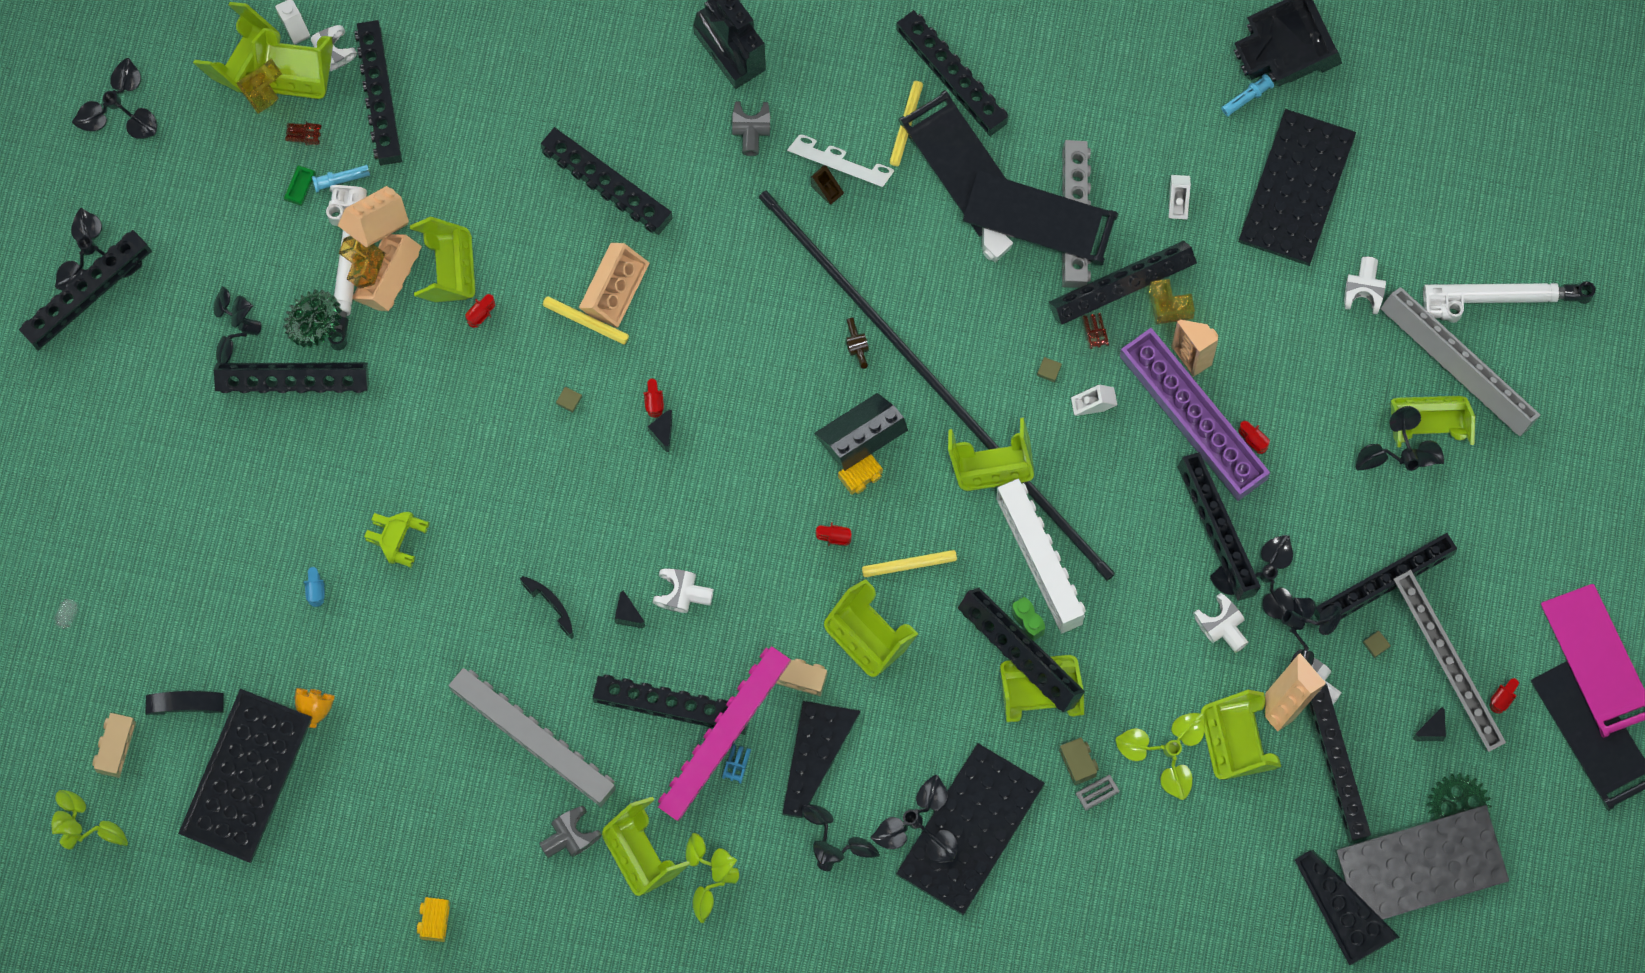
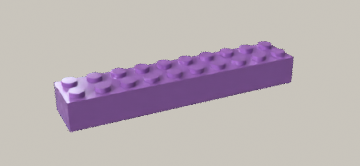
[1120,328,1270,501]

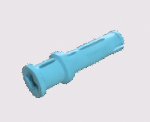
[1221,74,1274,117]
[312,165,370,193]

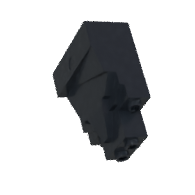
[693,0,766,90]
[1233,0,1342,87]

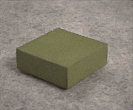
[1037,357,1062,382]
[556,387,582,413]
[1363,631,1391,658]

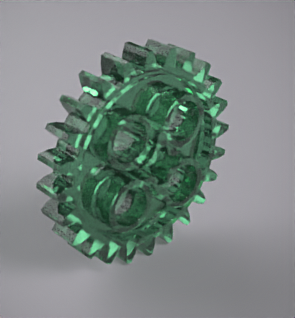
[284,289,342,348]
[1426,773,1492,821]

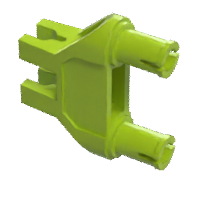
[364,512,430,568]

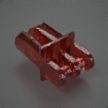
[285,121,322,146]
[1083,312,1109,350]

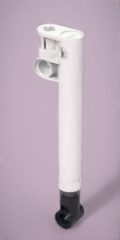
[326,185,367,351]
[1423,281,1596,323]

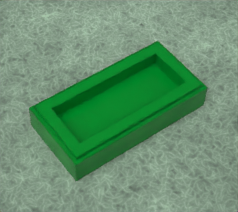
[284,165,316,206]

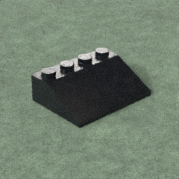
[814,393,908,471]

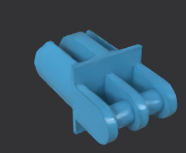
[304,567,325,607]
[722,744,751,784]

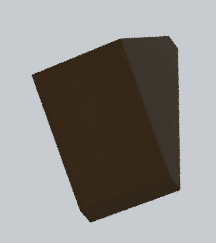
[811,165,844,205]

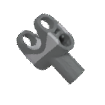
[732,101,770,156]
[539,806,602,858]

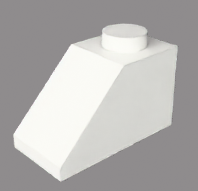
[275,0,311,45]
[1169,175,1191,219]
[982,228,1013,263]
[1071,385,1117,416]

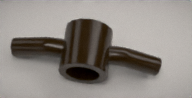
[846,317,869,369]

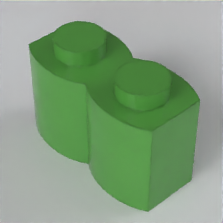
[1012,597,1045,641]

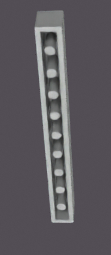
[1380,287,1540,436]
[1394,570,1506,752]
[448,668,616,807]

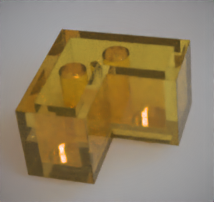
[236,58,282,114]
[338,236,386,289]
[1149,279,1195,325]

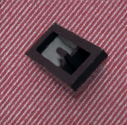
[647,410,673,452]
[615,590,646,628]
[1413,707,1446,741]

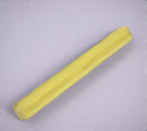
[890,81,923,166]
[543,297,629,344]
[862,550,957,577]

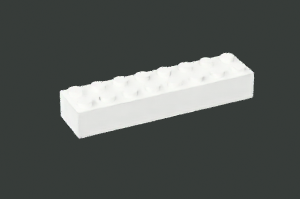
[996,479,1086,634]

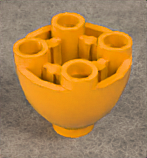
[295,688,335,728]

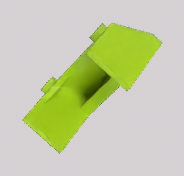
[193,2,281,93]
[410,217,475,302]
[1391,396,1475,447]
[948,417,1034,491]
[602,797,690,896]

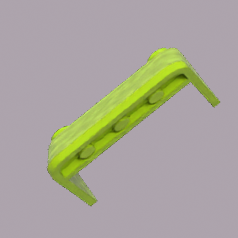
[252,28,333,99]
[1000,655,1084,722]
[1201,690,1281,780]

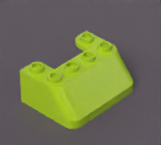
[824,579,918,677]

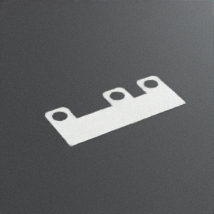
[787,135,894,187]

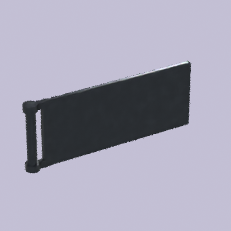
[898,90,1006,237]
[963,171,1118,266]
[1531,661,1645,811]

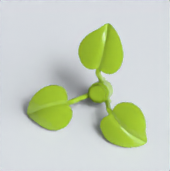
[1115,713,1204,800]
[51,790,128,849]
[686,833,739,923]

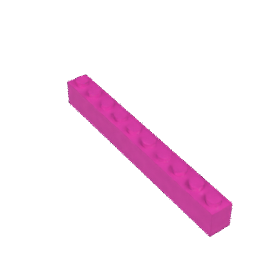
[658,646,791,821]

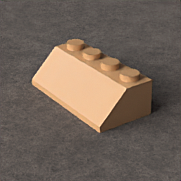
[337,186,409,248]
[353,234,422,311]
[579,243,650,328]
[1171,320,1219,377]
[1265,653,1326,731]

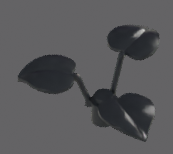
[72,58,157,139]
[55,208,142,291]
[213,286,261,363]
[1355,406,1444,471]
[1210,535,1294,620]
[1282,597,1342,666]
[871,775,958,863]
[801,805,880,872]

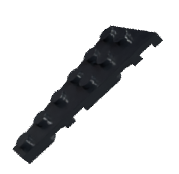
[782,701,861,819]
[1295,850,1400,965]

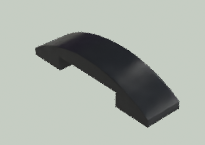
[520,576,574,639]
[145,691,224,715]

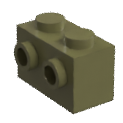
[1059,737,1099,786]

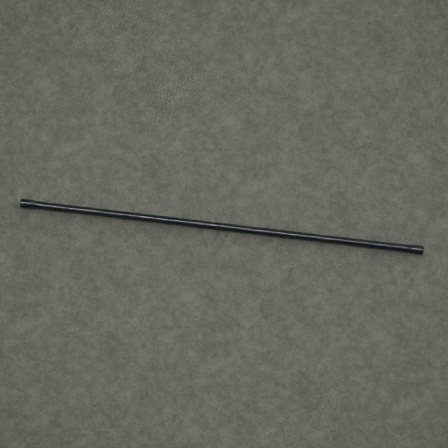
[759,190,1115,581]

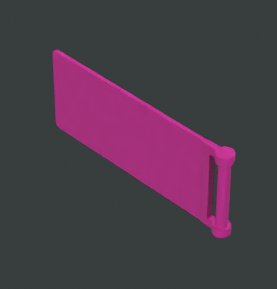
[1541,584,1645,738]

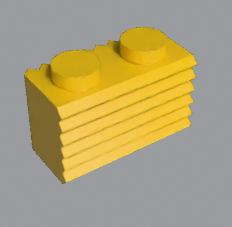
[838,454,883,495]
[417,897,450,942]

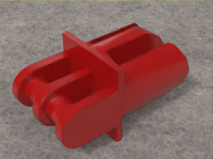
[465,294,495,328]
[643,378,664,418]
[1239,421,1270,454]
[816,522,852,546]
[1489,678,1519,714]

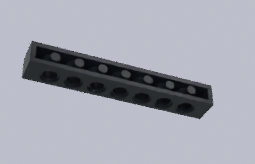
[896,10,1008,137]
[354,20,402,166]
[541,127,673,235]
[19,230,152,351]
[1049,241,1197,325]
[213,362,369,393]
[1177,452,1261,601]
[1314,533,1458,621]
[958,588,1085,712]
[593,675,748,735]
[1308,684,1371,843]

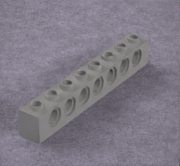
[1062,140,1091,288]

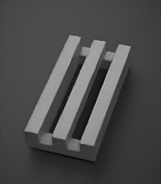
[1075,775,1120,811]

